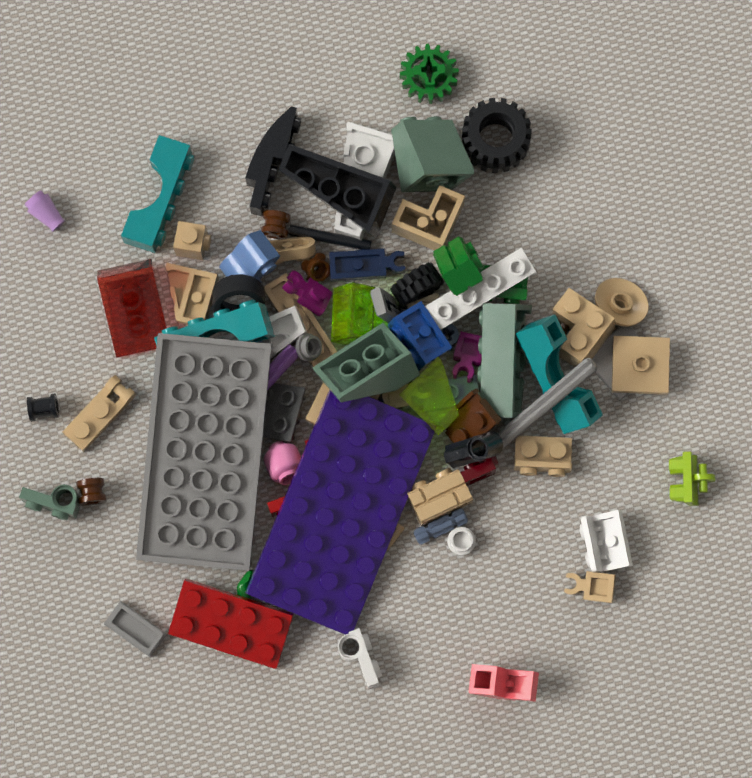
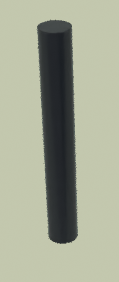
[288,224,372,250]

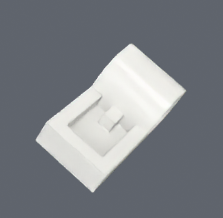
[338,628,382,689]

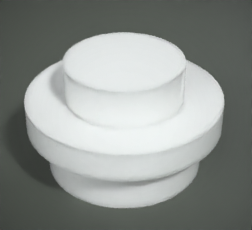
[447,527,476,556]

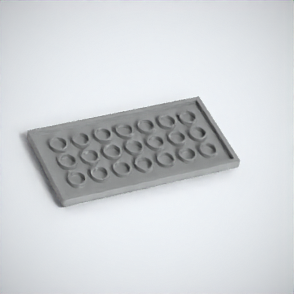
[136,333,272,571]

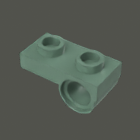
[19,484,80,521]

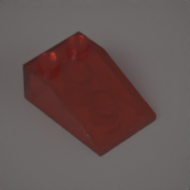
[97,259,167,358]

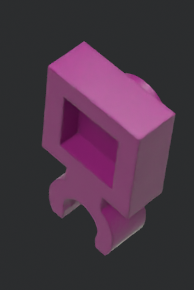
[282,270,333,317]
[453,331,482,383]

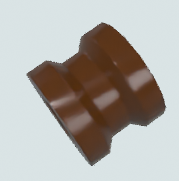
[261,210,291,239]
[76,478,107,506]

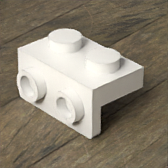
[580,510,633,573]

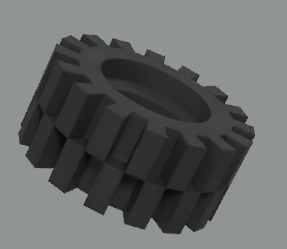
[390,262,444,309]

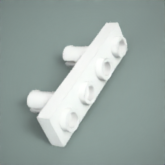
[425,247,536,330]

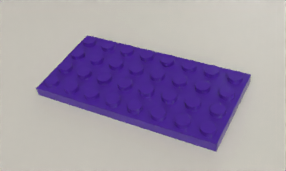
[245,382,437,635]

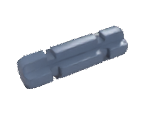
[413,508,468,545]

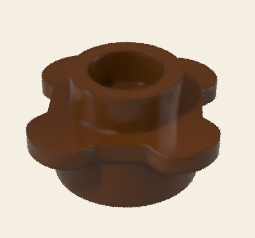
[301,252,330,282]

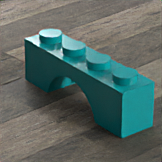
[121,135,194,253]
[154,300,275,346]
[516,314,603,434]

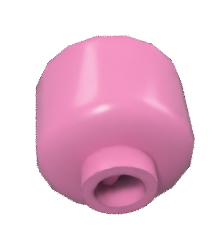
[264,441,301,485]

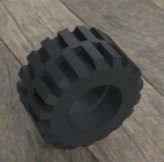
[462,98,532,173]

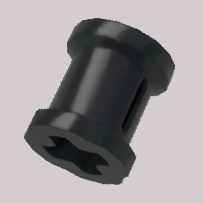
[27,393,59,422]

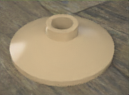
[595,278,649,326]

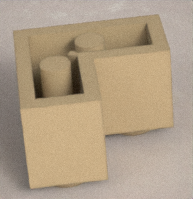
[392,185,465,250]
[552,288,615,367]

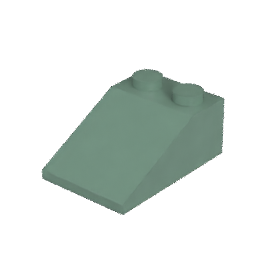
[312,323,420,402]

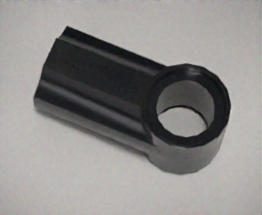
[443,431,503,469]

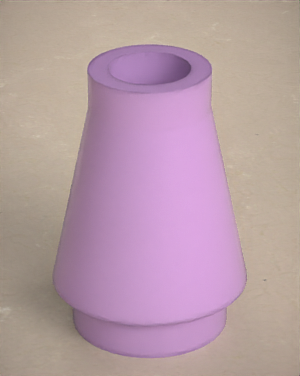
[25,190,65,232]

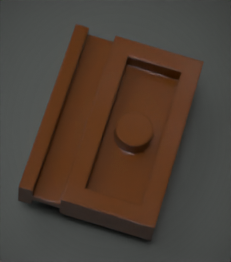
[438,388,502,443]

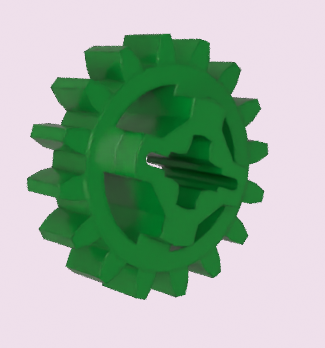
[400,43,459,104]

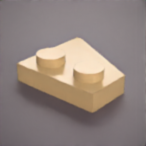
[166,263,219,325]

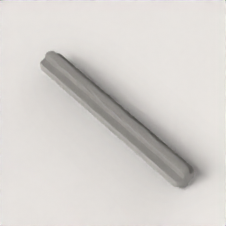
[498,358,598,449]

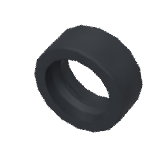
[212,274,266,312]

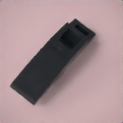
[245,106,302,216]

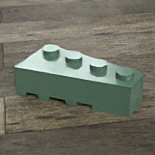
[478,303,532,418]

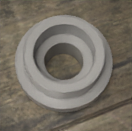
[296,333,322,362]

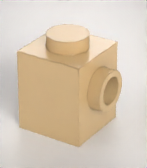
[173,221,211,260]

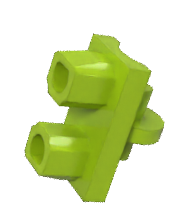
[669,451,716,506]

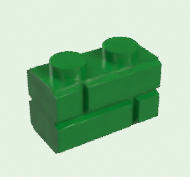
[433,236,484,296]

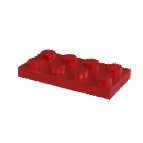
[168,578,294,669]

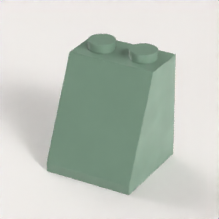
[391,116,474,192]

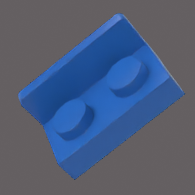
[388,301,452,371]

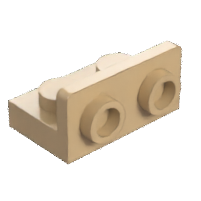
[514,436,572,477]

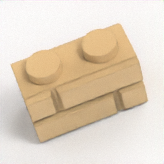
[407,468,473,526]

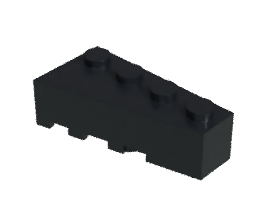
[279,144,397,239]

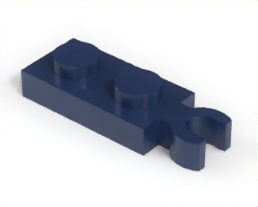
[329,248,406,282]

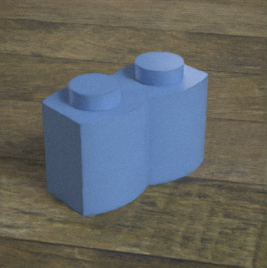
[219,230,280,283]

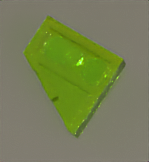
[399,357,460,435]

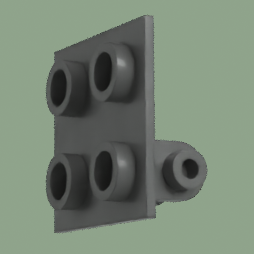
[263,383,306,443]

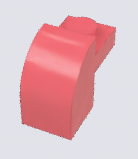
[469,664,539,702]

